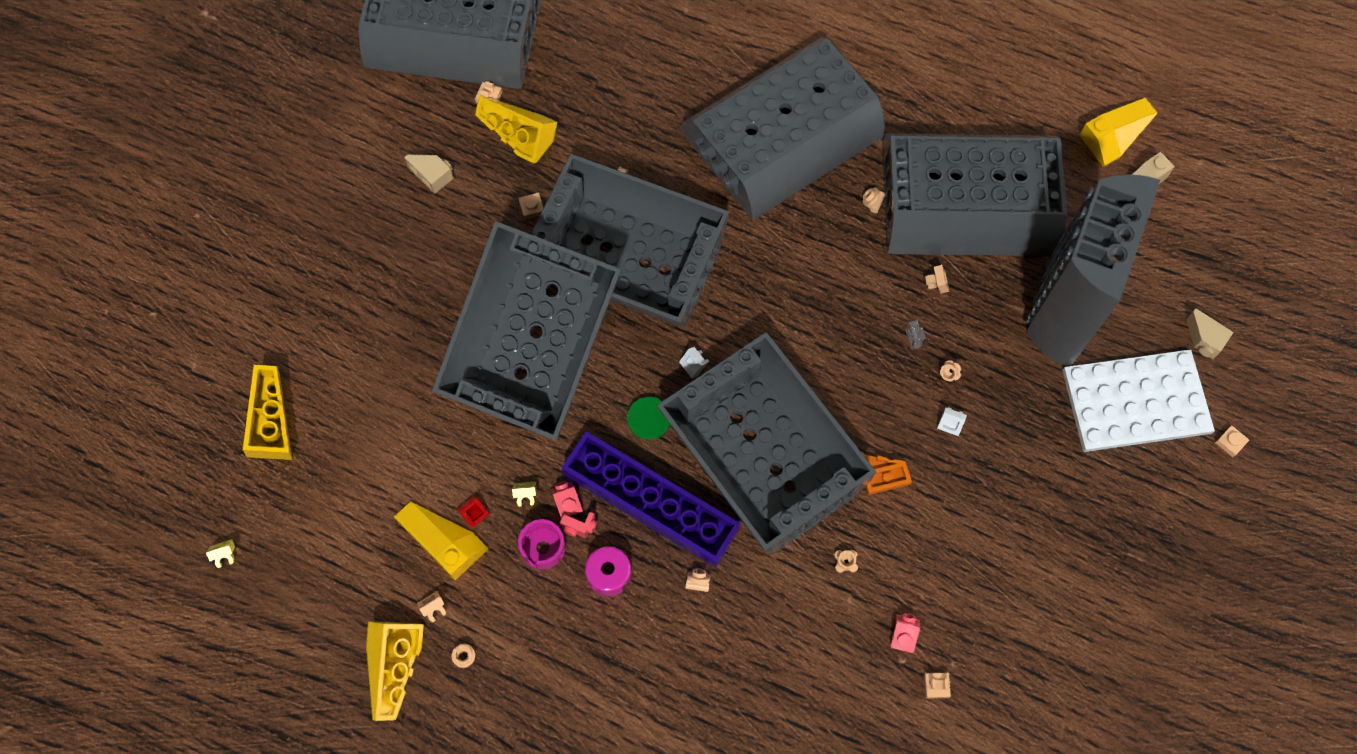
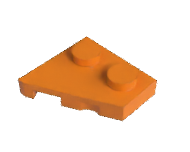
[861,452,912,495]

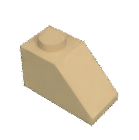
[1132,152,1174,184]
[404,155,453,194]
[1186,308,1234,359]

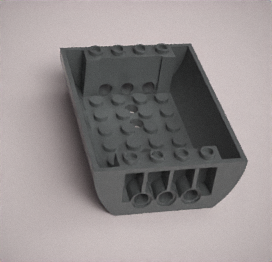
[359,0,542,89]
[883,133,1067,256]
[531,154,729,328]
[657,332,876,554]

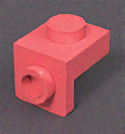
[551,481,583,519]
[560,512,597,538]
[890,613,920,653]

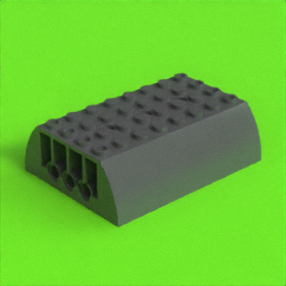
[680,37,885,221]
[1025,174,1160,367]
[432,221,622,441]

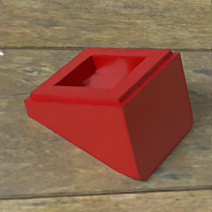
[456,495,490,528]

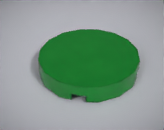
[627,397,670,440]

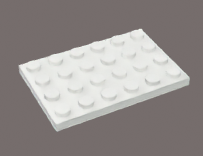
[1062,350,1215,452]

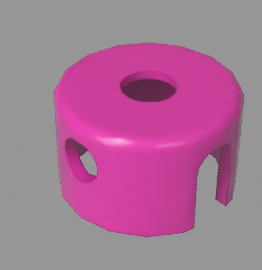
[518,519,566,570]
[585,546,631,597]

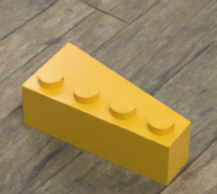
[243,365,292,460]

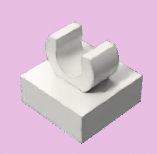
[679,347,709,378]
[937,407,967,436]

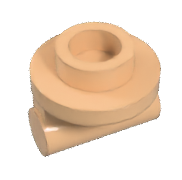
[863,188,885,213]
[685,568,710,592]

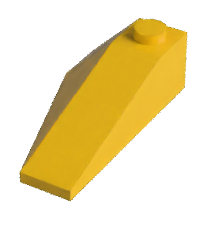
[475,95,557,163]
[1079,98,1157,167]
[394,502,488,580]
[366,622,424,721]

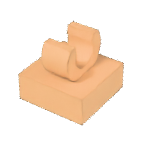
[475,81,502,103]
[925,265,949,294]
[417,591,446,622]
[924,673,951,699]

